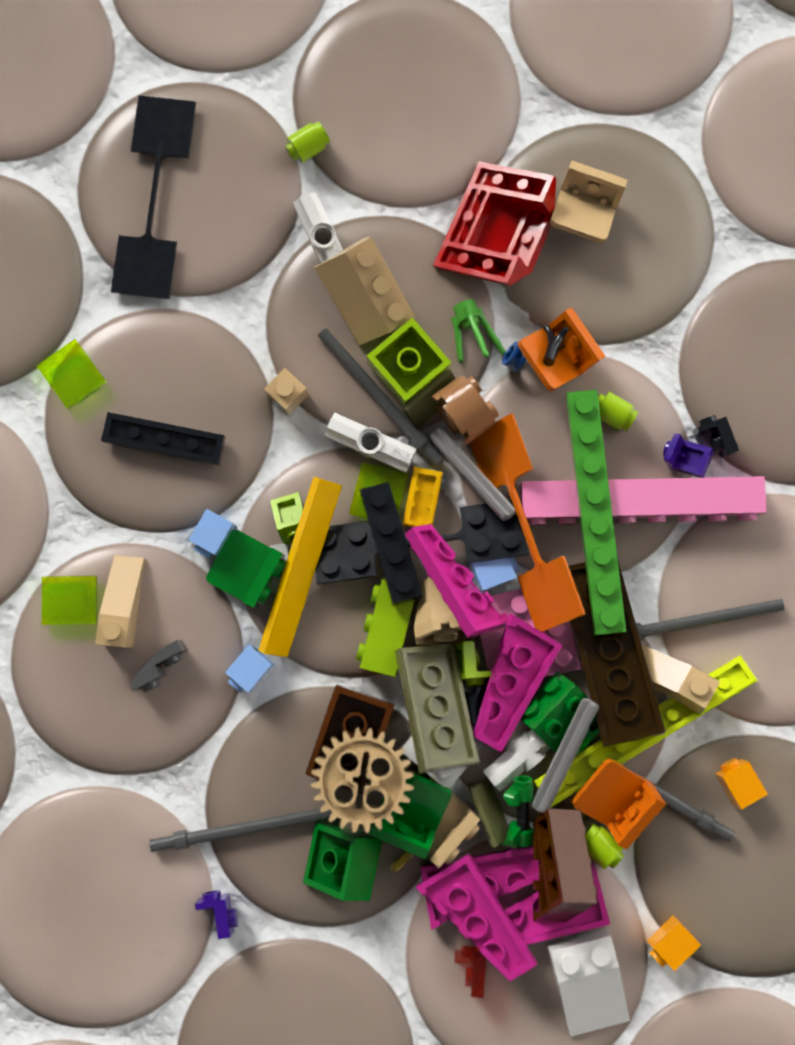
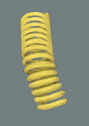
[390,851,414,872]

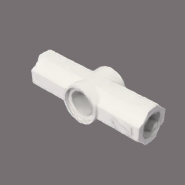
[293,192,343,263]
[324,413,417,473]
[482,729,550,792]

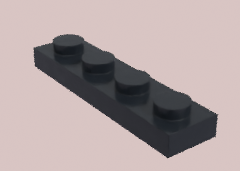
[101,412,226,466]
[360,482,423,606]

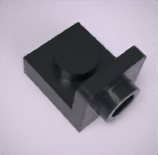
[693,415,739,458]

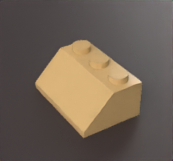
[314,237,415,345]

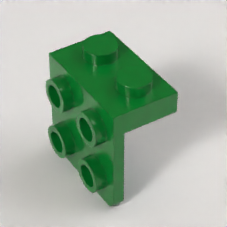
[206,530,286,609]
[520,671,599,755]
[368,769,452,859]

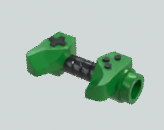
[502,775,534,848]

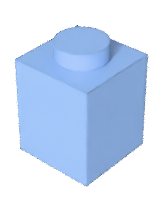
[189,509,236,558]
[470,557,519,592]
[225,644,275,693]

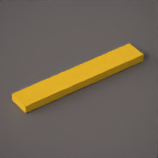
[258,476,342,658]

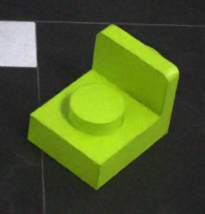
[270,492,304,544]
[455,641,492,687]

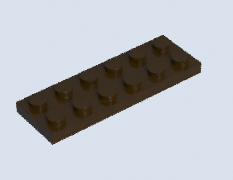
[569,557,666,748]

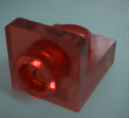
[454,946,486,998]

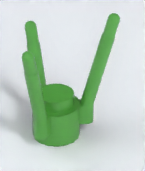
[451,299,506,362]

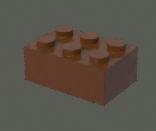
[305,684,394,795]

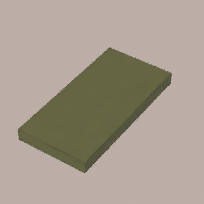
[395,643,480,773]

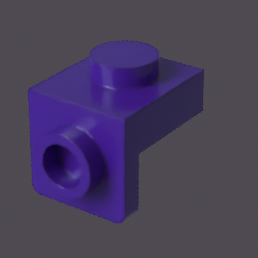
[663,433,714,478]
[195,890,238,939]

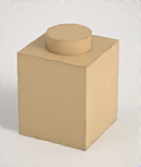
[264,368,309,416]

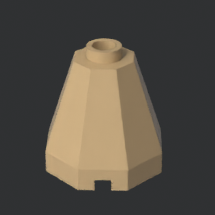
[414,576,477,646]

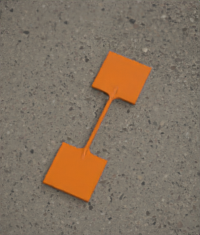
[470,413,586,632]

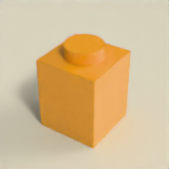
[715,758,768,810]
[647,915,701,972]

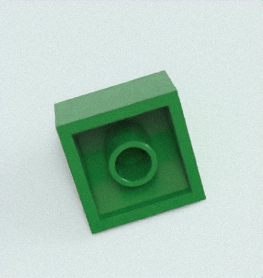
[303,822,382,901]

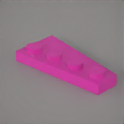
[405,524,508,638]
[473,613,562,752]
[420,845,539,930]
[415,853,537,981]
[505,862,611,945]

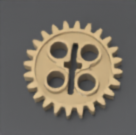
[311,728,414,833]

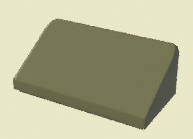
[404,369,456,428]
[468,779,509,848]

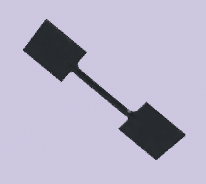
[111,95,196,299]
[316,500,528,585]

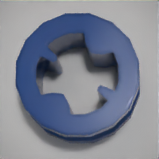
[502,341,526,372]

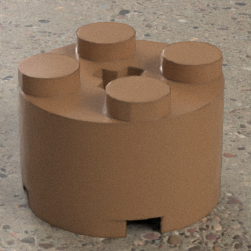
[431,375,499,445]

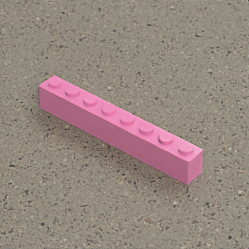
[519,476,766,526]

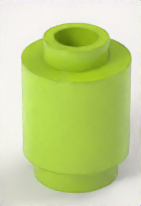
[285,121,330,163]
[598,391,638,432]
[585,823,624,869]

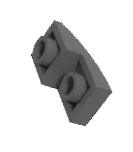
[130,640,187,693]

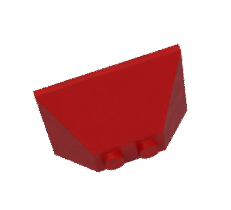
[433,162,556,286]

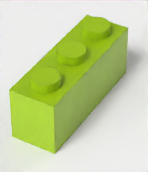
[356,579,414,677]

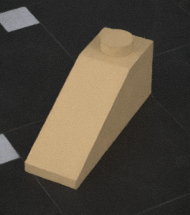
[95,555,145,648]
[642,645,720,714]

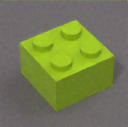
[366,317,452,406]

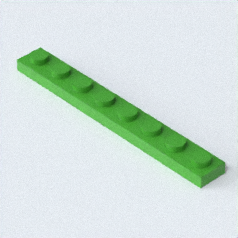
[566,389,626,635]

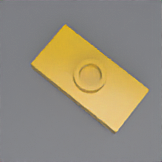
[402,467,443,528]

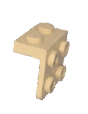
[550,161,628,243]
[428,777,480,868]

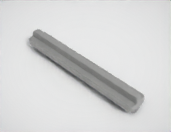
[430,428,515,521]
[532,698,599,813]

